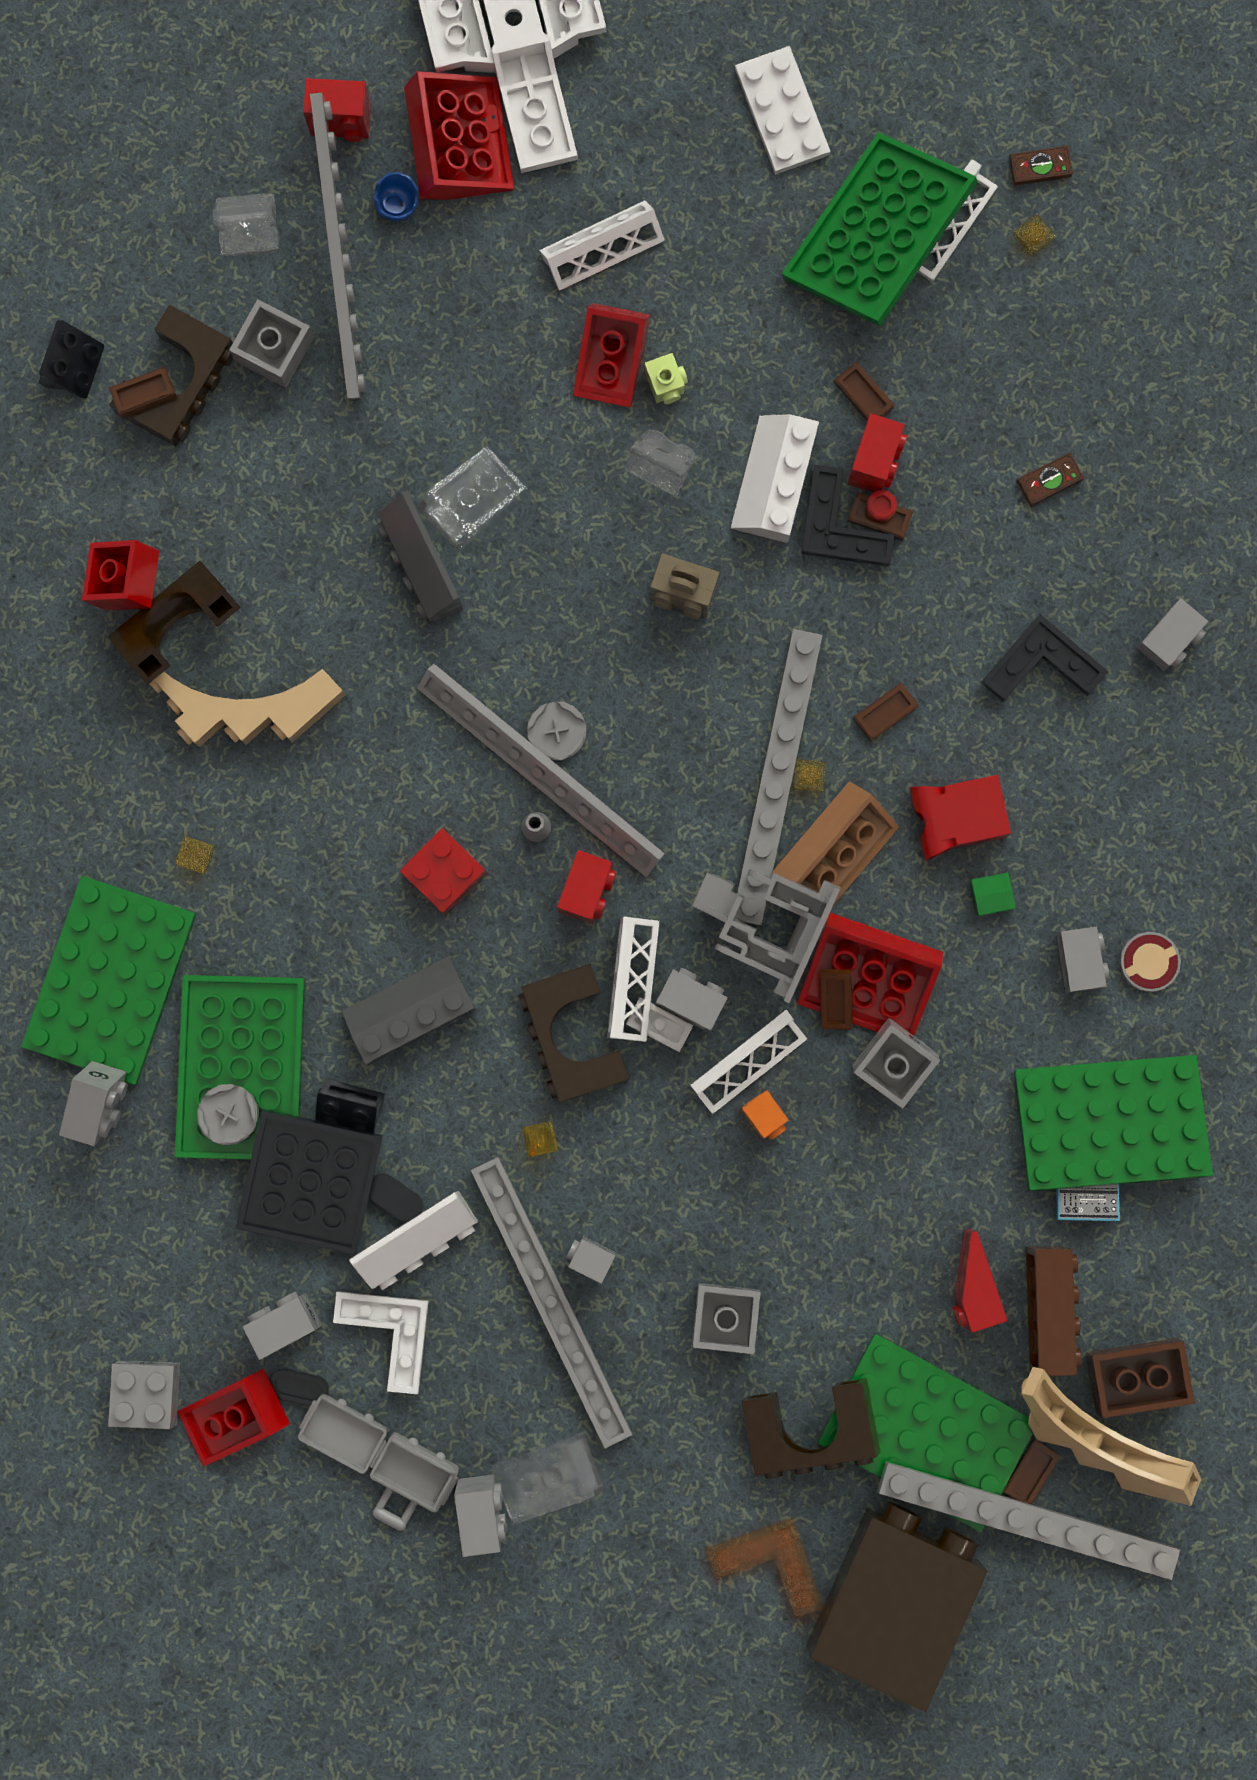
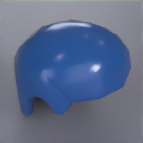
[374,172,419,222]

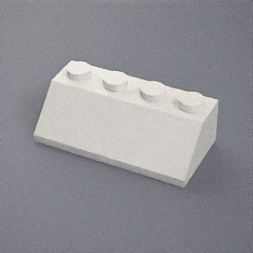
[730,414,819,543]
[349,1191,478,1290]

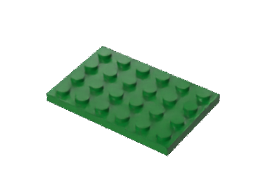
[782,132,978,327]
[21,875,196,1085]
[175,975,305,1159]
[1014,1055,1213,1192]
[817,1333,1033,1533]

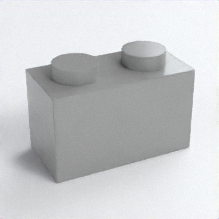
[1137,598,1208,671]
[1056,927,1110,993]
[566,1236,616,1284]

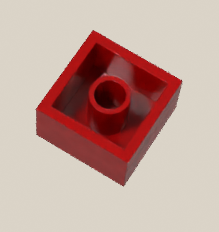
[303,78,371,142]
[847,413,907,493]
[82,540,159,610]
[400,828,487,916]
[557,850,617,924]

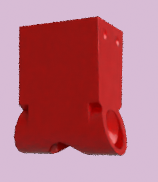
[909,775,1011,861]

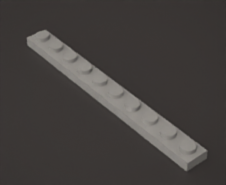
[310,93,366,401]
[735,629,822,926]
[417,664,665,877]
[471,1157,632,1448]
[877,1461,1180,1580]

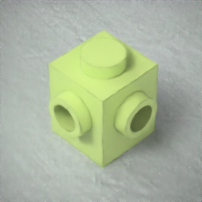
[644,353,688,404]

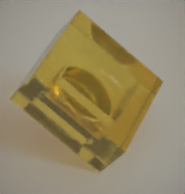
[1013,213,1055,257]
[793,759,826,793]
[175,836,215,875]
[522,1121,558,1157]

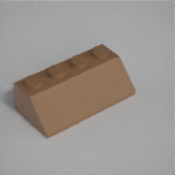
[772,781,899,904]

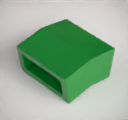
[970,872,1016,916]

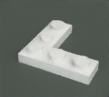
[333,1291,429,1394]

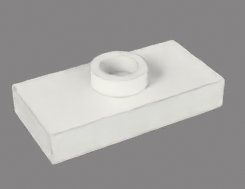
[626,997,693,1052]

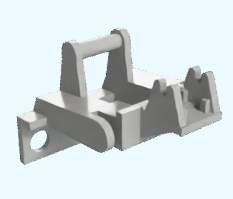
[692,869,841,1003]

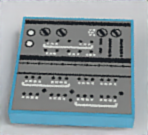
[1056,1185,1120,1221]

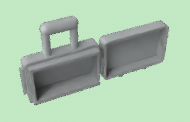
[298,1394,459,1531]

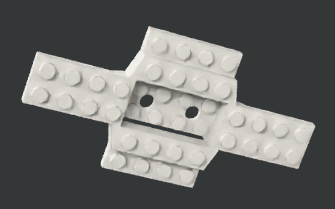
[418,0,606,173]

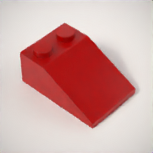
[573,303,651,407]
[952,1229,1007,1333]
[177,1368,290,1467]

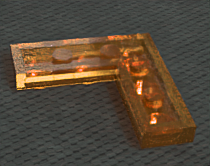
[706,1517,824,1618]

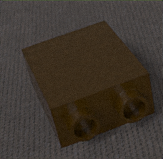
[806,1501,988,1712]

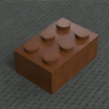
[1085,1338,1195,1418]

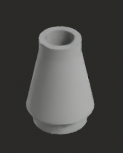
[521,812,551,842]

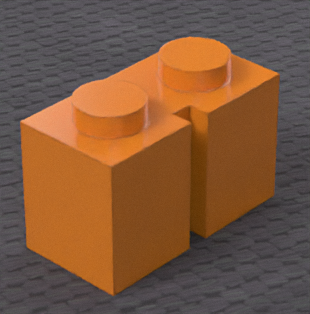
[740,1090,789,1140]

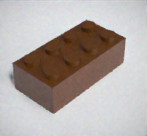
[1026,1246,1082,1376]

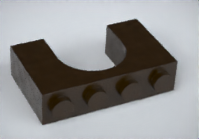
[109,305,233,447]
[108,561,241,685]
[518,964,629,1103]
[742,1378,881,1479]

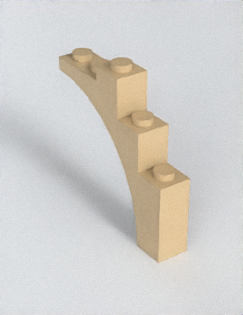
[149,669,346,747]
[1021,1367,1201,1506]

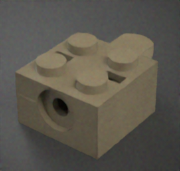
[650,553,720,620]

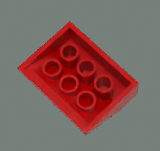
[404,71,514,200]
[797,913,943,1036]

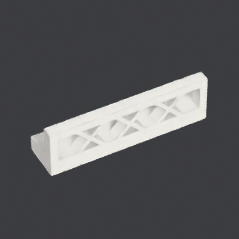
[917,159,998,282]
[540,201,665,291]
[607,917,659,1042]
[690,1010,807,1114]

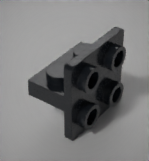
[38,320,104,399]
[315,1079,385,1133]

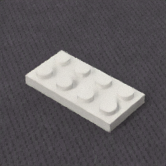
[735,46,830,175]

